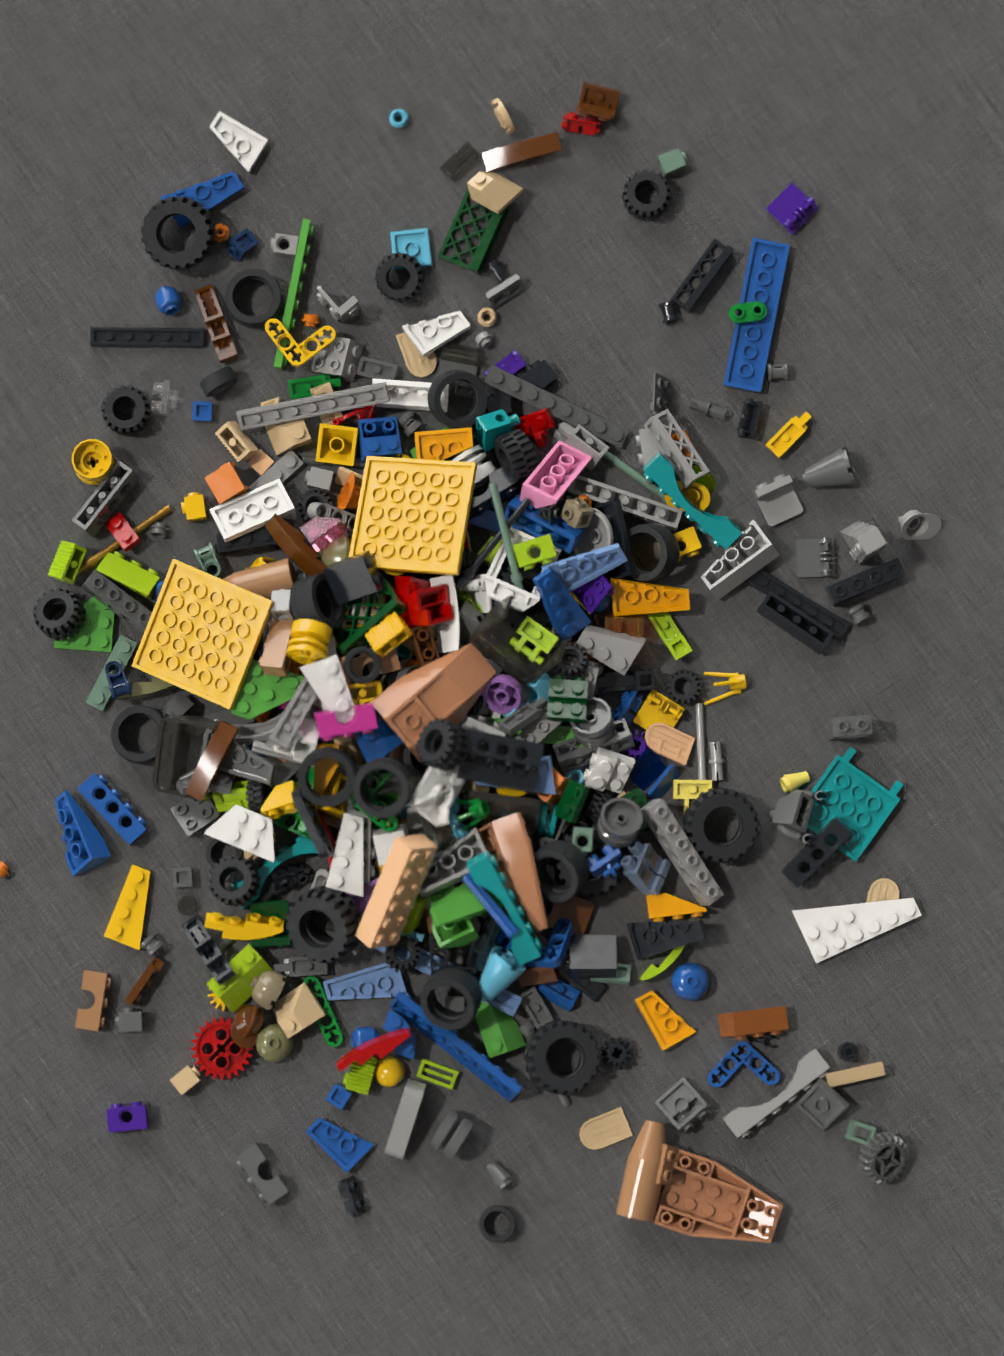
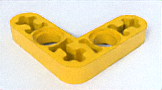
[265,318,336,367]

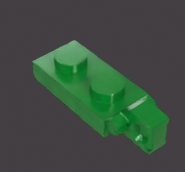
[287,374,342,399]

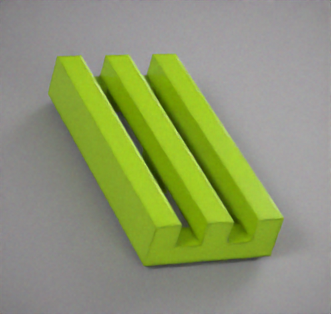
[416,1059,459,1090]

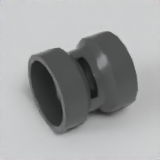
[397,411,423,437]

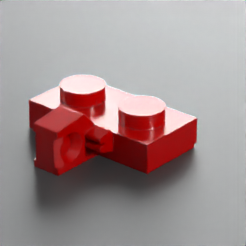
[514,408,555,447]

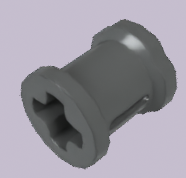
[767,363,788,381]

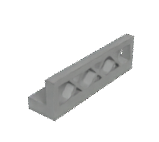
[644,409,710,488]
[264,677,317,750]

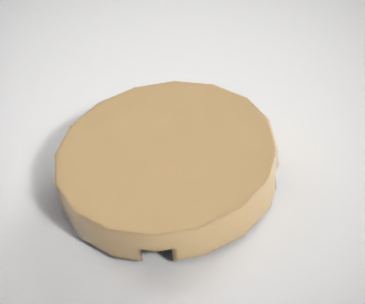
[491,98,515,135]

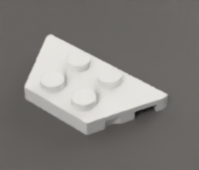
[204,805,275,862]

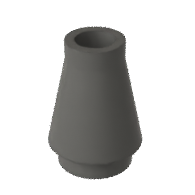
[486,1161,513,1191]

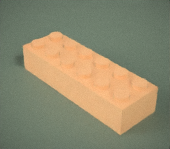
[355,834,438,948]

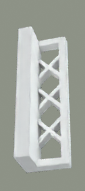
[372,379,449,412]

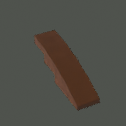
[482,132,563,172]
[194,284,239,364]
[265,513,327,576]
[185,721,239,801]

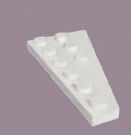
[792,898,921,963]

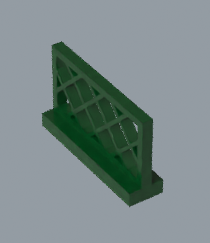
[437,188,511,276]
[332,572,408,655]

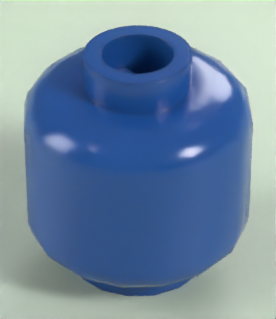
[155,286,182,315]
[351,1026,380,1048]

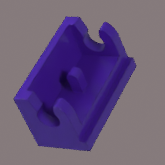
[483,350,527,390]

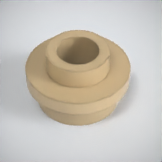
[477,308,496,327]

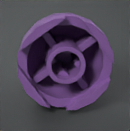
[483,674,523,714]

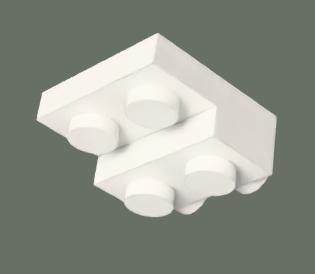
[583,747,635,794]

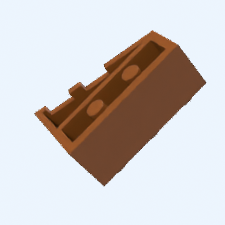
[718,1006,789,1040]

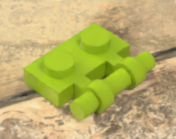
[509,616,560,666]

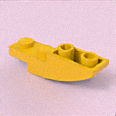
[204,912,284,940]

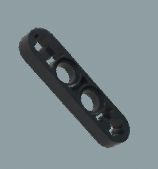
[291,788,334,859]

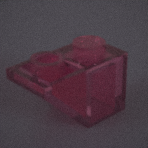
[300,517,348,552]

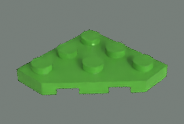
[54,597,115,653]
[231,659,305,720]

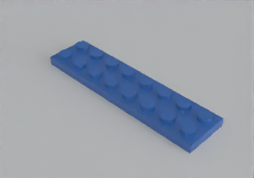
[723,238,790,393]
[389,991,522,1102]

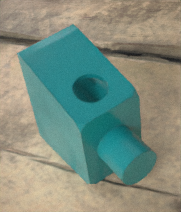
[476,409,520,452]

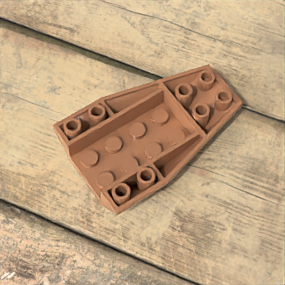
[370,642,497,762]
[478,812,548,934]
[654,1149,783,1243]

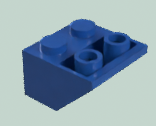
[358,416,402,463]

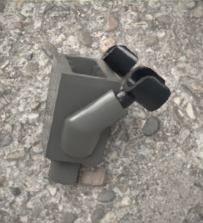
[769,789,827,848]

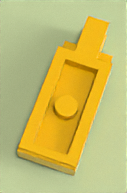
[765,411,812,458]

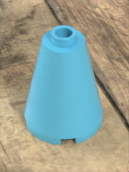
[479,946,526,1002]

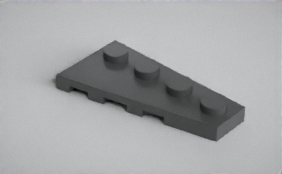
[199,726,276,784]

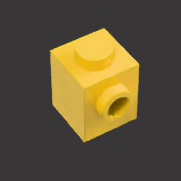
[181,492,207,522]

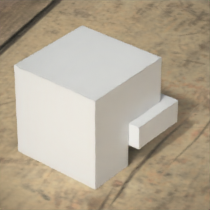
[274,717,318,762]
[373,824,409,866]

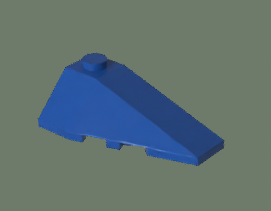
[55,790,110,876]

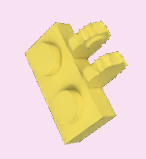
[673,780,712,815]

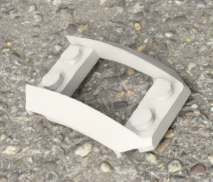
[485,527,561,612]

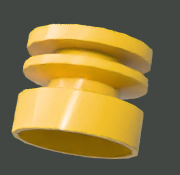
[72,439,114,485]
[286,619,332,665]

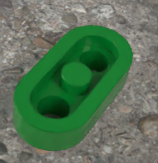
[728,301,767,324]

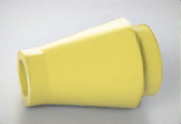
[780,771,810,793]

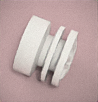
[452,444,496,490]

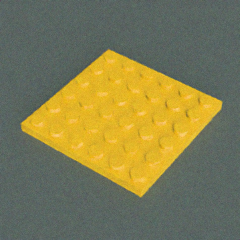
[349,456,478,576]
[132,559,274,710]

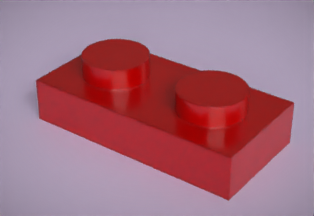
[105,512,141,552]

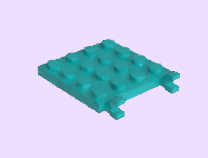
[807,747,904,862]

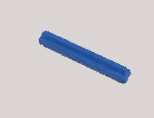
[463,872,518,938]

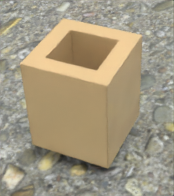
[170,1065,201,1095]

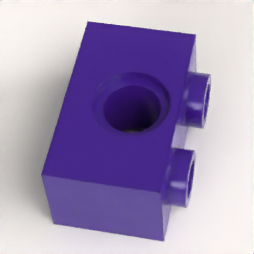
[106,1101,149,1132]

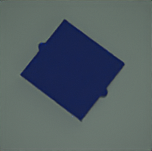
[629,748,667,791]

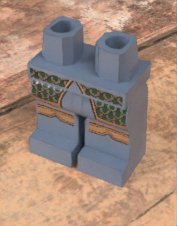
[620,841,672,895]

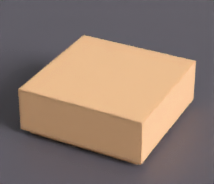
[248,449,275,476]

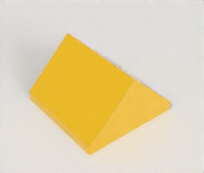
[316,423,358,466]

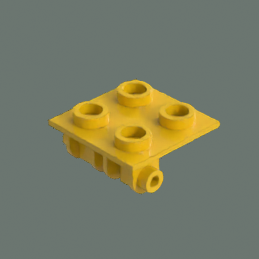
[633,689,685,730]

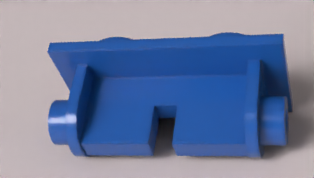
[612,690,643,729]

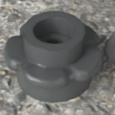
[151,523,169,539]

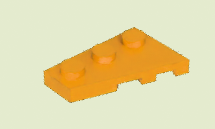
[414,427,474,461]
[634,990,696,1051]

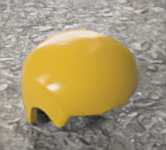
[374,1056,405,1087]

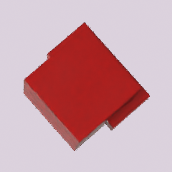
[406,584,454,626]

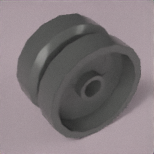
[570,697,615,747]
[597,797,643,848]
[429,1109,474,1160]

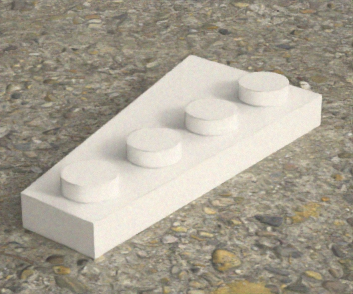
[299,655,354,723]
[326,812,364,897]

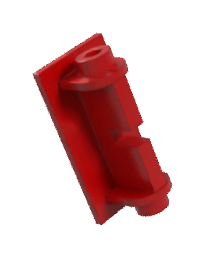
[561,112,601,136]

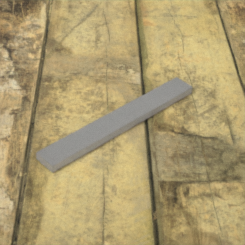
[236,382,390,431]

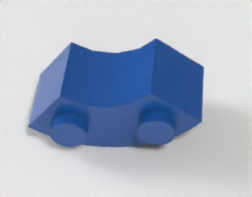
[383,1010,416,1059]

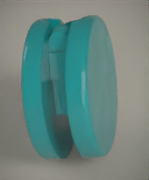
[537,802,558,839]

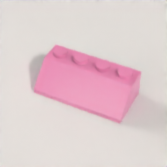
[520,440,592,509]

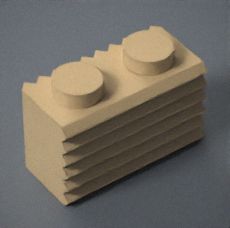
[215,421,259,462]

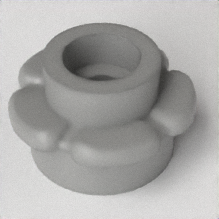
[475,331,493,349]

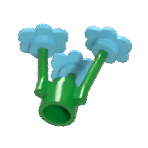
[448,795,490,839]

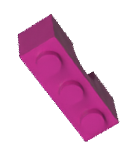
[314,703,377,740]

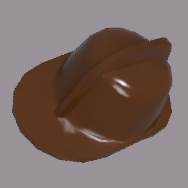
[231,1004,264,1048]

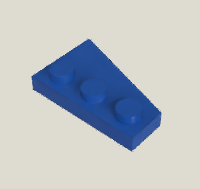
[305,1118,373,1173]

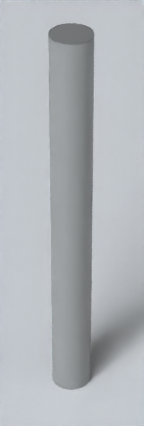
[695,703,706,780]

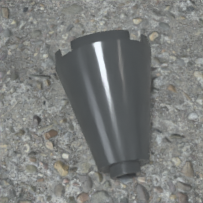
[802,447,857,487]

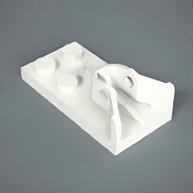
[209,479,297,543]
[408,766,466,827]

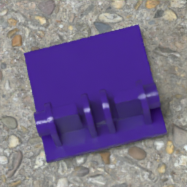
[765,182,819,235]
[572,574,615,614]

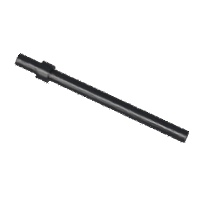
[455,498,531,592]

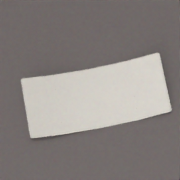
[430,575,459,654]

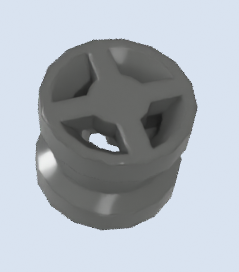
[847,602,871,625]
[140,933,164,957]

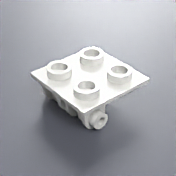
[461,574,492,613]

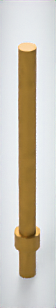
[77,505,172,576]

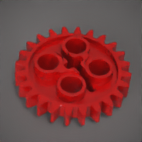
[190,1017,254,1080]

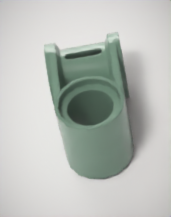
[194,543,222,578]

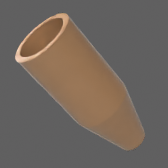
[223,558,298,600]
[616,1120,677,1222]

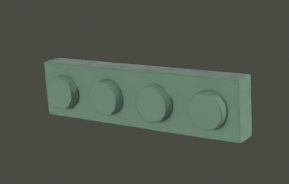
[85,635,138,711]

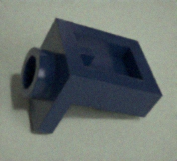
[226,228,259,262]

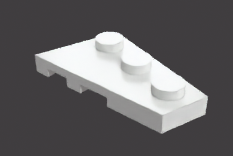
[210,111,268,173]
[402,311,471,358]

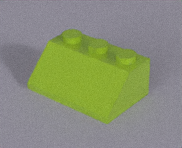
[96,551,162,600]
[206,944,273,1013]

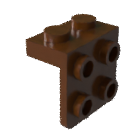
[576,82,621,121]
[546,896,594,934]

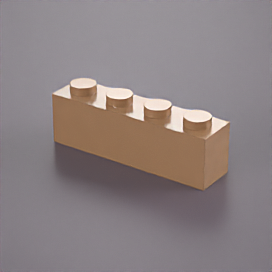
[259,616,295,677]

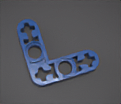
[509,918,574,968]
[707,1041,780,1087]

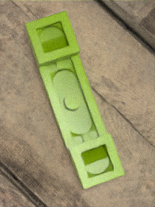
[646,612,692,661]
[639,919,690,981]

